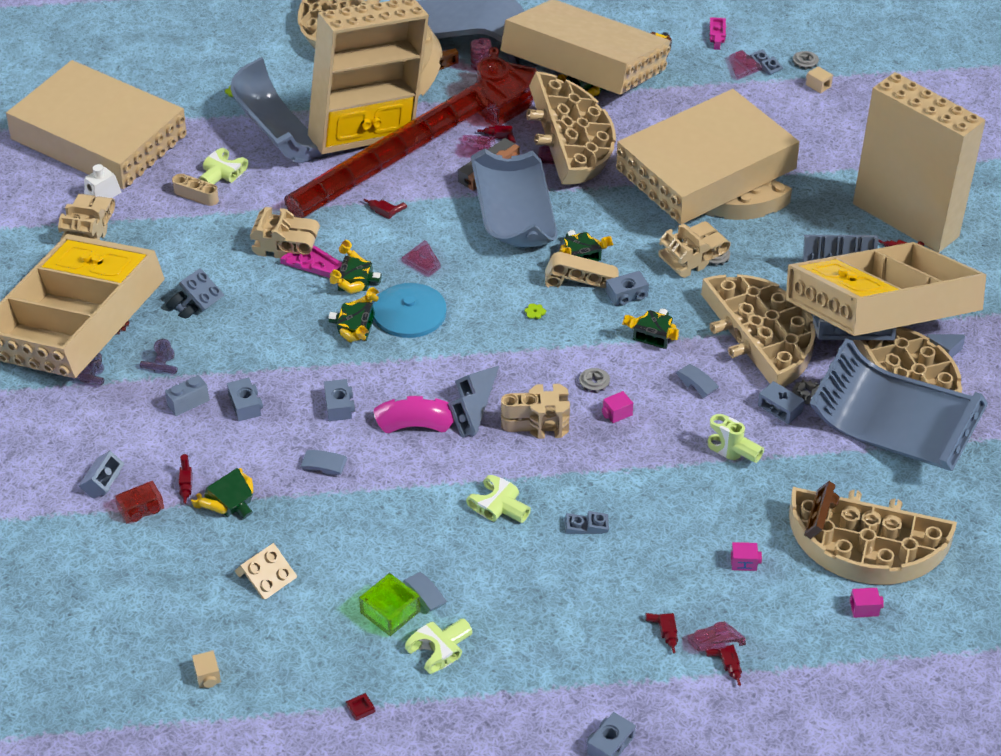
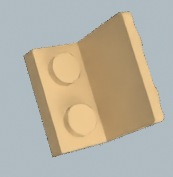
[235,543,297,599]

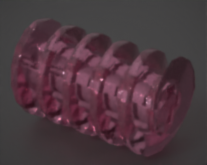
[471,38,491,71]

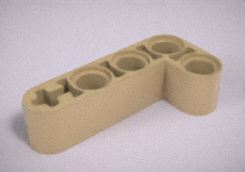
[545,252,619,288]

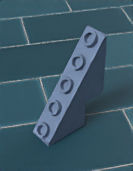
[448,366,499,438]

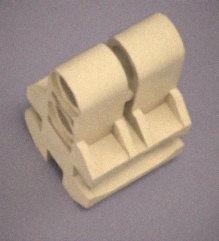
[58,194,115,240]
[250,207,320,258]
[658,221,731,278]
[501,384,570,439]

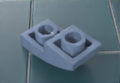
[749,49,783,75]
[676,364,719,398]
[301,450,347,475]
[564,511,609,534]
[403,572,447,613]

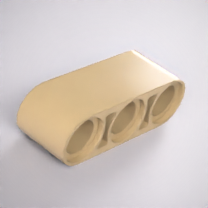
[172,174,219,206]

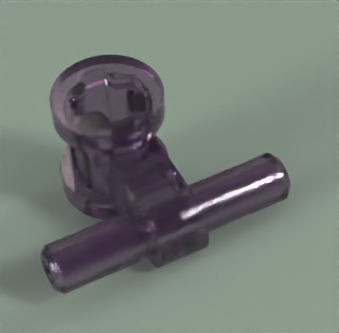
[140,339,178,374]
[76,353,105,385]

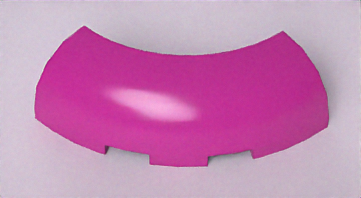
[374,396,454,433]

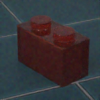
[115,480,164,524]

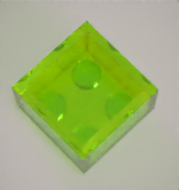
[359,573,421,637]

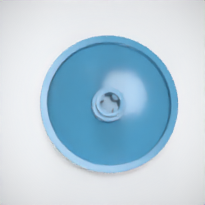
[373,283,447,338]

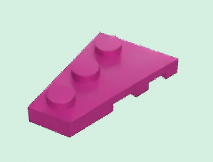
[280,245,342,278]

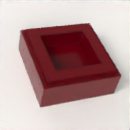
[346,693,376,721]

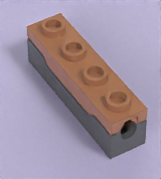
[458,138,520,191]

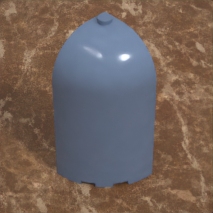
[230,57,331,163]
[470,148,557,247]

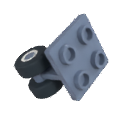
[166,268,224,319]

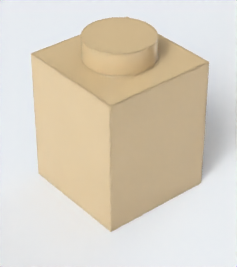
[806,66,833,94]
[192,650,221,688]

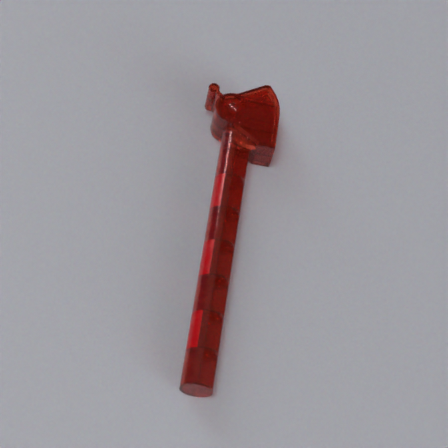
[284,47,538,218]

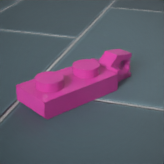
[709,17,726,50]

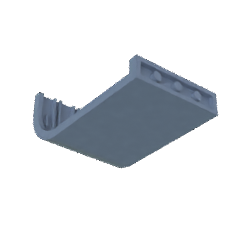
[417,0,524,65]
[802,235,896,340]
[809,339,988,471]

